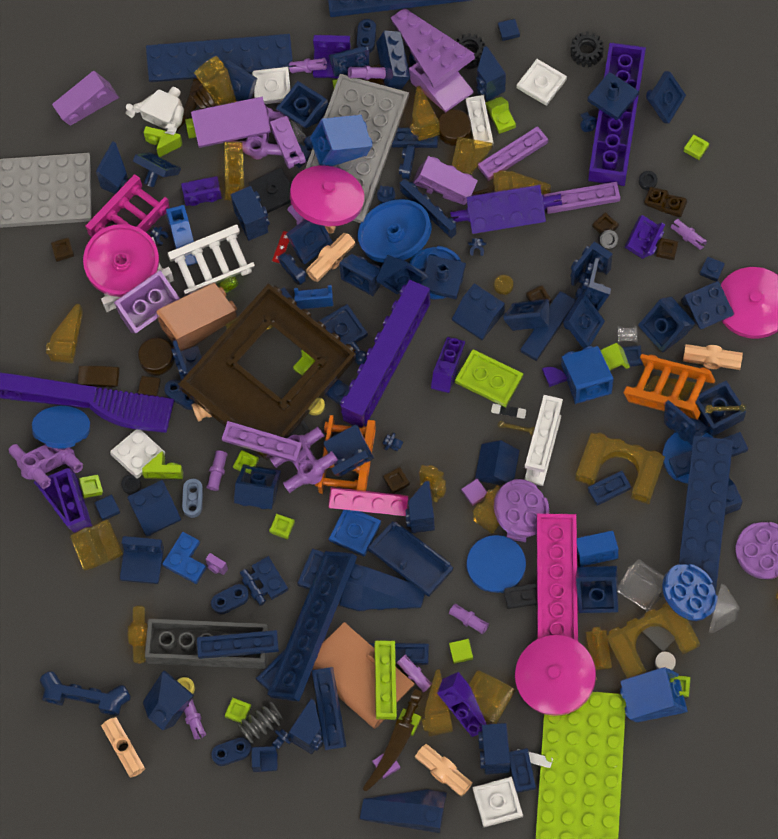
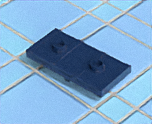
[368,521,454,597]

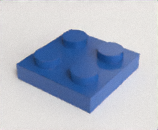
[329,510,381,557]

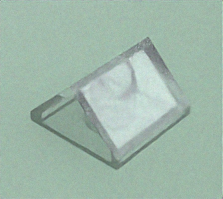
[618,559,664,611]
[709,584,740,634]

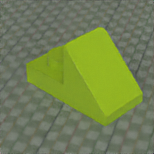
[485,97,516,134]
[144,126,182,157]
[142,451,183,479]

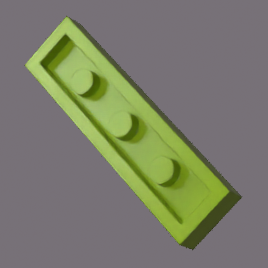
[374,641,397,720]

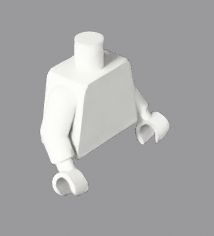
[126,87,184,135]

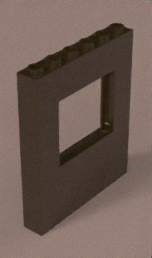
[178,283,356,461]

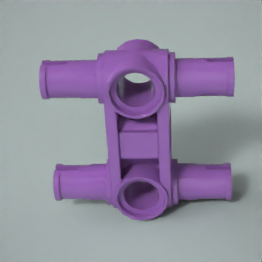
[229,105,289,160]
[270,426,338,493]
[9,444,83,489]

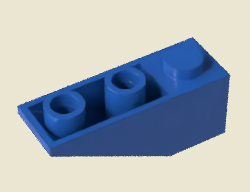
[166,205,198,266]

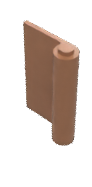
[311,622,415,729]

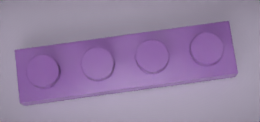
[478,126,548,181]
[544,182,620,214]
[222,421,302,463]

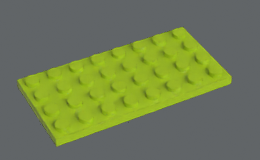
[536,692,626,839]

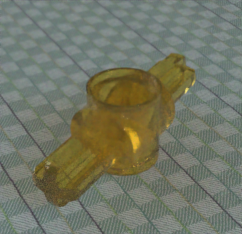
[128,606,148,664]

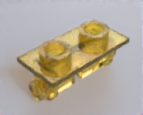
[586,627,612,670]

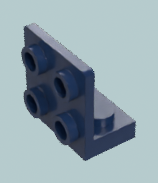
[329,46,369,77]
[570,242,613,286]
[575,257,611,311]
[681,281,734,330]
[171,340,202,380]
[664,400,708,445]
[324,425,374,476]
[120,536,164,584]

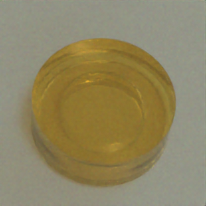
[494,275,513,295]

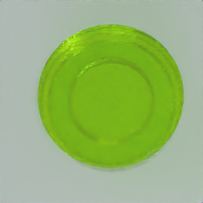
[219,276,239,292]

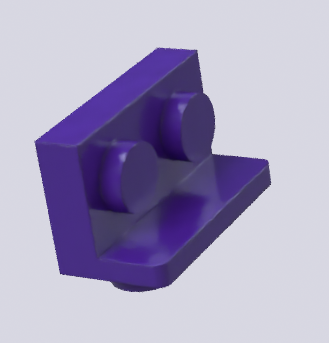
[181,176,222,206]

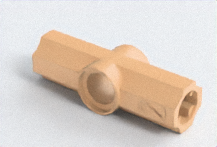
[306,233,356,282]
[683,344,743,370]
[101,717,145,778]
[415,744,472,797]

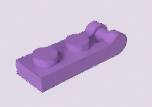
[269,116,306,169]

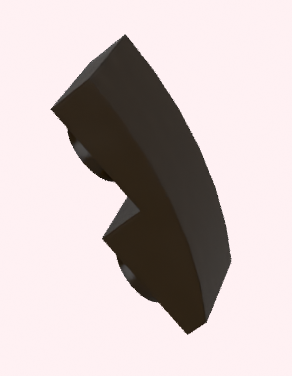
[644,187,687,217]
[78,366,119,387]

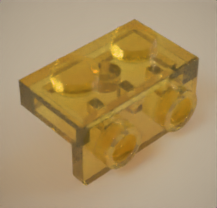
[419,465,447,503]

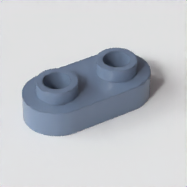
[182,479,203,518]

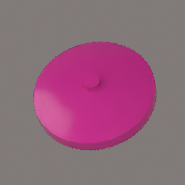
[290,166,364,226]
[83,224,159,297]
[721,267,778,339]
[515,635,596,716]

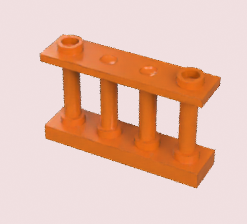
[624,354,715,420]
[315,415,376,494]

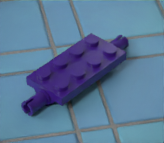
[450,184,562,234]

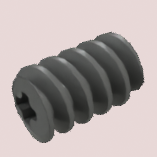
[238,702,283,744]

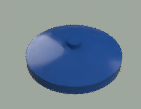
[358,199,432,263]

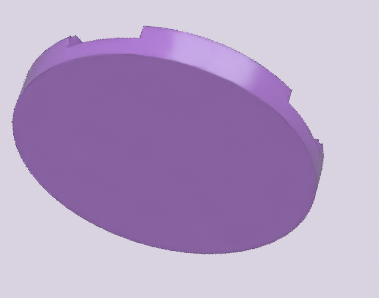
[494,479,549,538]
[736,522,778,579]

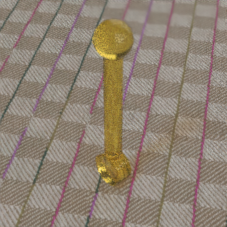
[706,404,746,413]
[498,421,535,435]

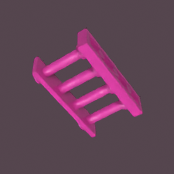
[86,174,170,237]

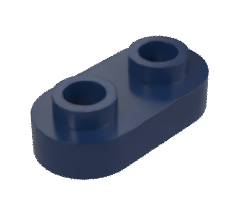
[357,19,376,53]
[399,144,415,180]
[277,253,307,286]
[165,380,195,410]
[211,584,249,614]
[211,738,251,766]

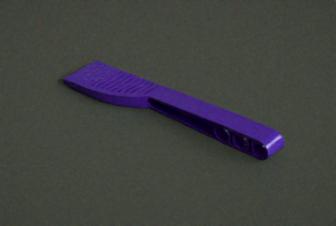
[0,373,174,433]

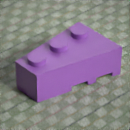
[52,71,119,126]
[412,156,478,205]

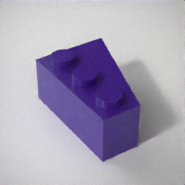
[34,468,92,533]

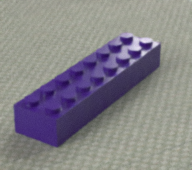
[588,43,646,186]
[340,280,431,428]

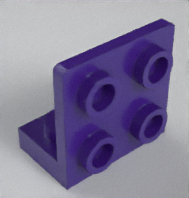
[313,35,351,78]

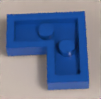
[163,532,206,584]

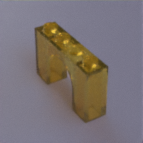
[576,433,665,505]
[606,602,701,679]

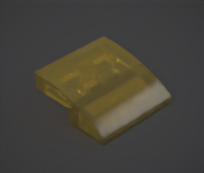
[70,520,123,570]
[469,670,515,724]

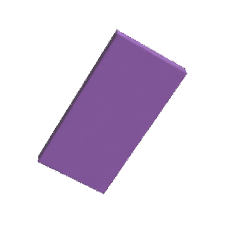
[191,96,271,148]

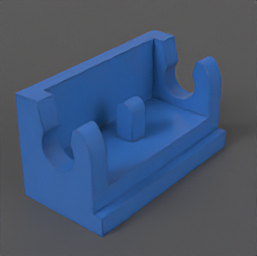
[294,285,334,309]
[577,531,618,567]

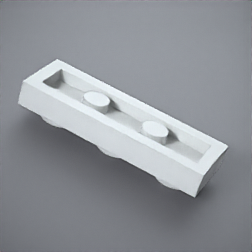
[466,95,493,149]

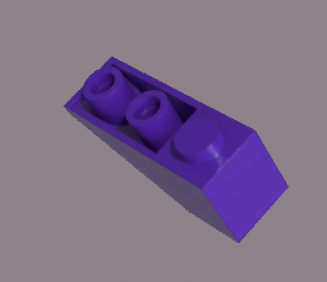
[431,337,465,393]
[437,672,487,737]

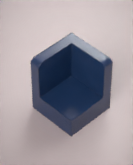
[252,746,278,772]

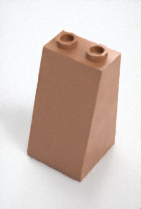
[156,283,237,351]

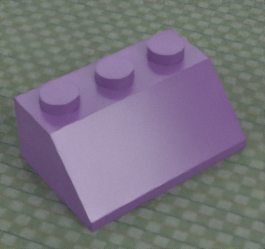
[114,270,180,333]

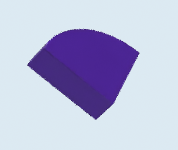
[542,367,567,387]

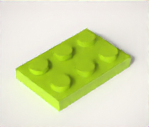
[455,349,523,408]

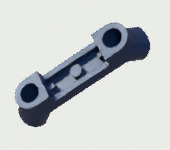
[40,671,131,716]

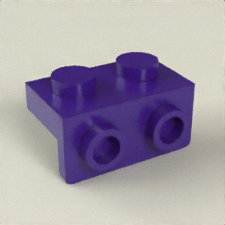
[625,215,665,259]

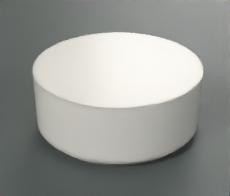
[655,652,676,670]

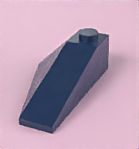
[340,564,425,611]
[360,789,447,833]

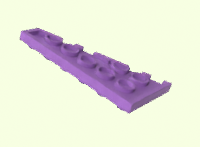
[391,8,475,89]

